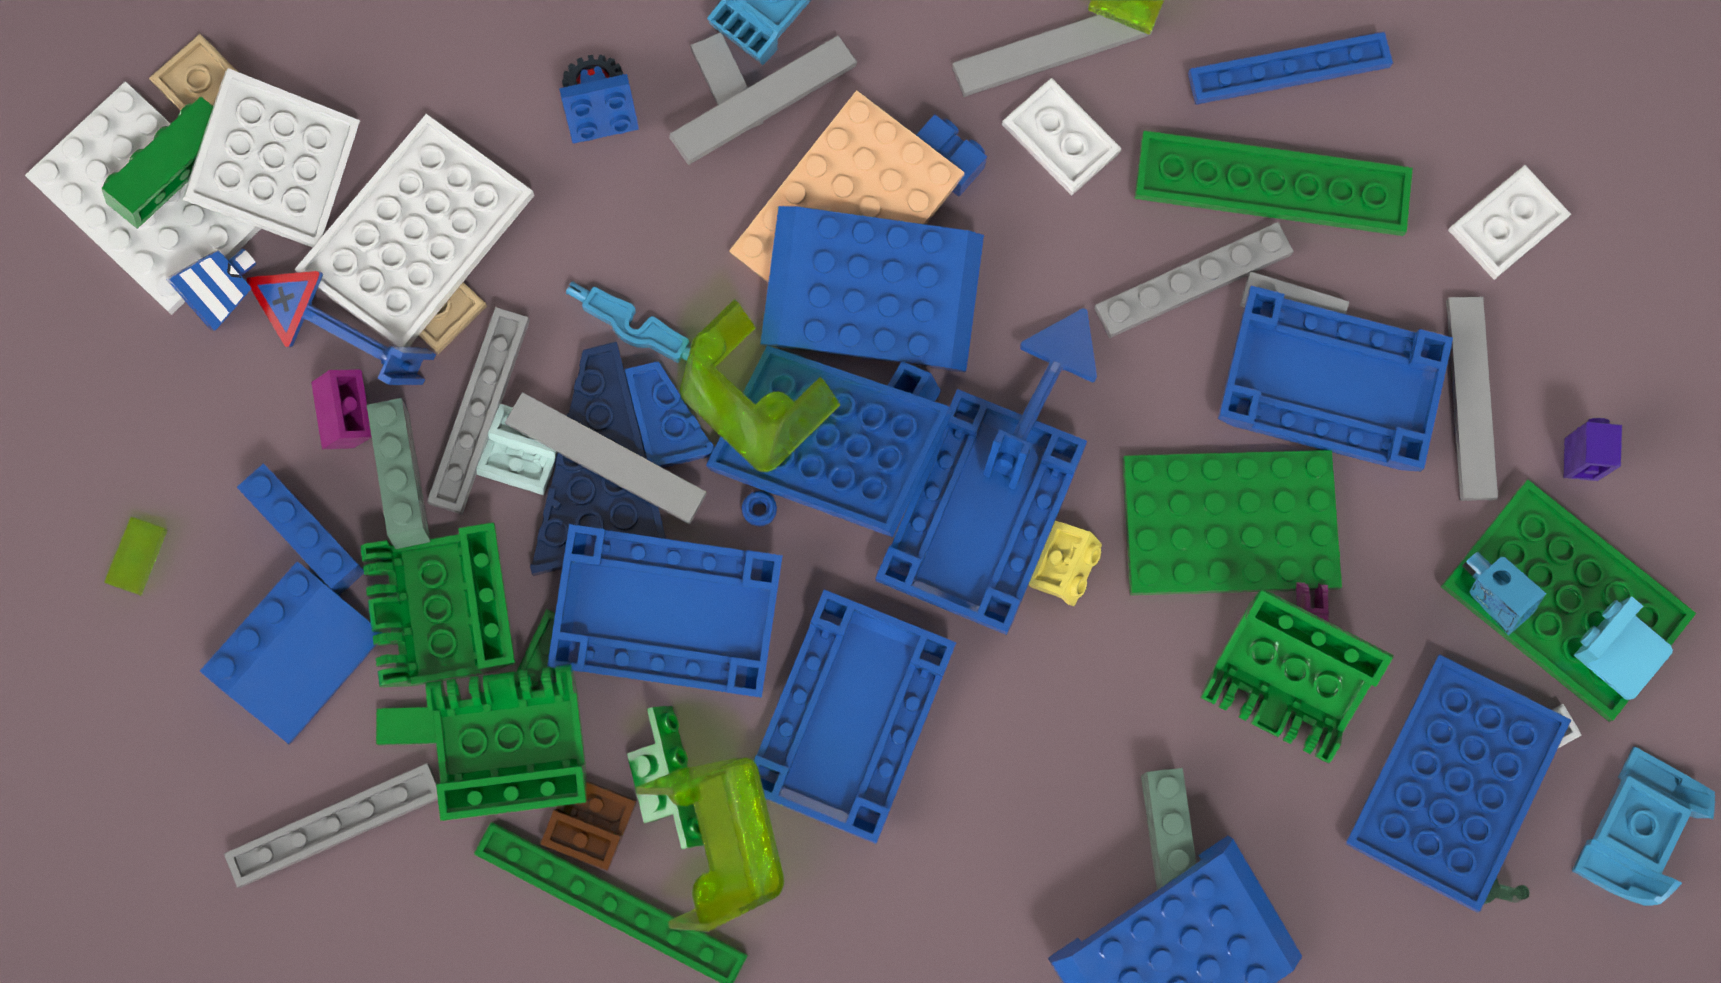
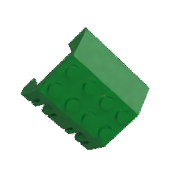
[360,522,515,688]
[1200,588,1394,764]
[426,664,587,821]

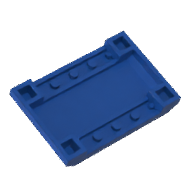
[760,206,984,372]
[1217,285,1453,472]
[875,389,1087,635]
[547,524,783,698]
[742,590,956,844]
[1047,835,1303,983]

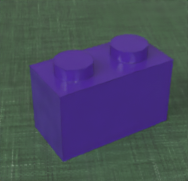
[1563,418,1622,481]

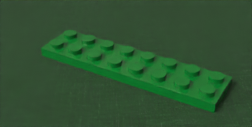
[1134,131,1413,236]

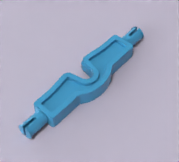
[566,281,707,369]

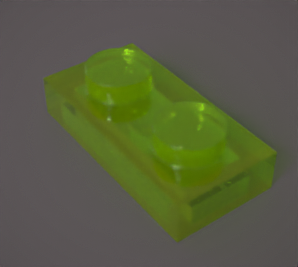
[1088,0,1164,35]
[104,517,168,596]

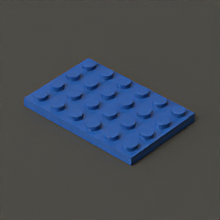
[706,345,953,537]
[1345,654,1571,913]

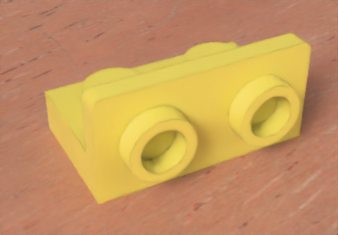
[1029,521,1102,606]

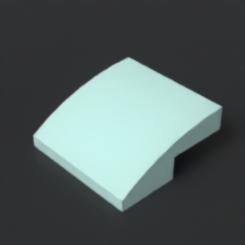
[476,404,558,495]

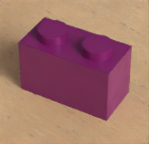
[311,369,372,450]

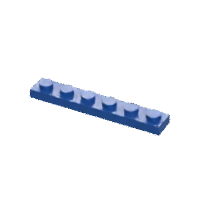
[1188,32,1393,105]

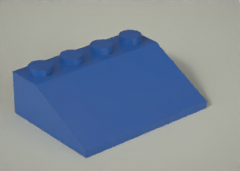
[200,561,382,744]

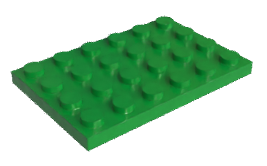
[1123,450,1342,596]
[1440,480,1696,722]

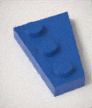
[624,361,715,468]

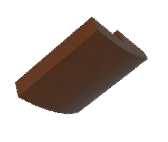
[540,780,637,871]

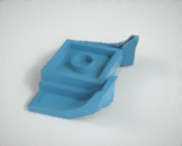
[1572,746,1715,906]

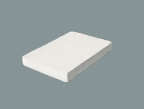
[1002,78,1122,196]
[1448,165,1571,280]

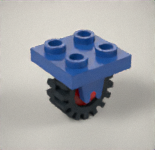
[559,55,639,144]

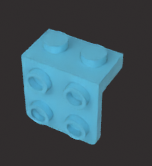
[1574,597,1673,700]

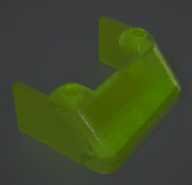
[680,299,840,472]
[636,758,784,932]

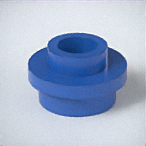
[742,491,777,526]

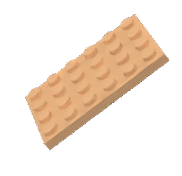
[729,90,965,282]

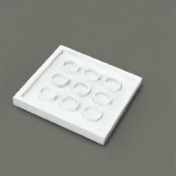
[183,68,360,248]

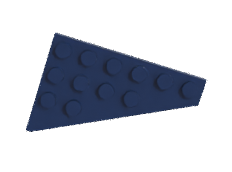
[530,342,666,576]

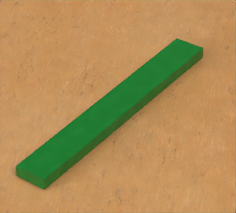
[474,822,748,983]

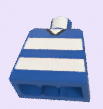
[166,248,256,331]

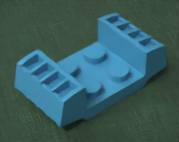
[707,0,811,65]

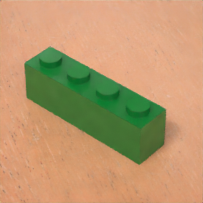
[101,96,213,229]

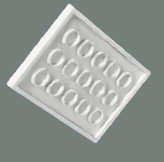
[25,81,261,315]
[295,114,534,347]

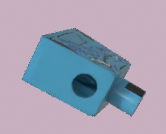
[1462,552,1546,636]

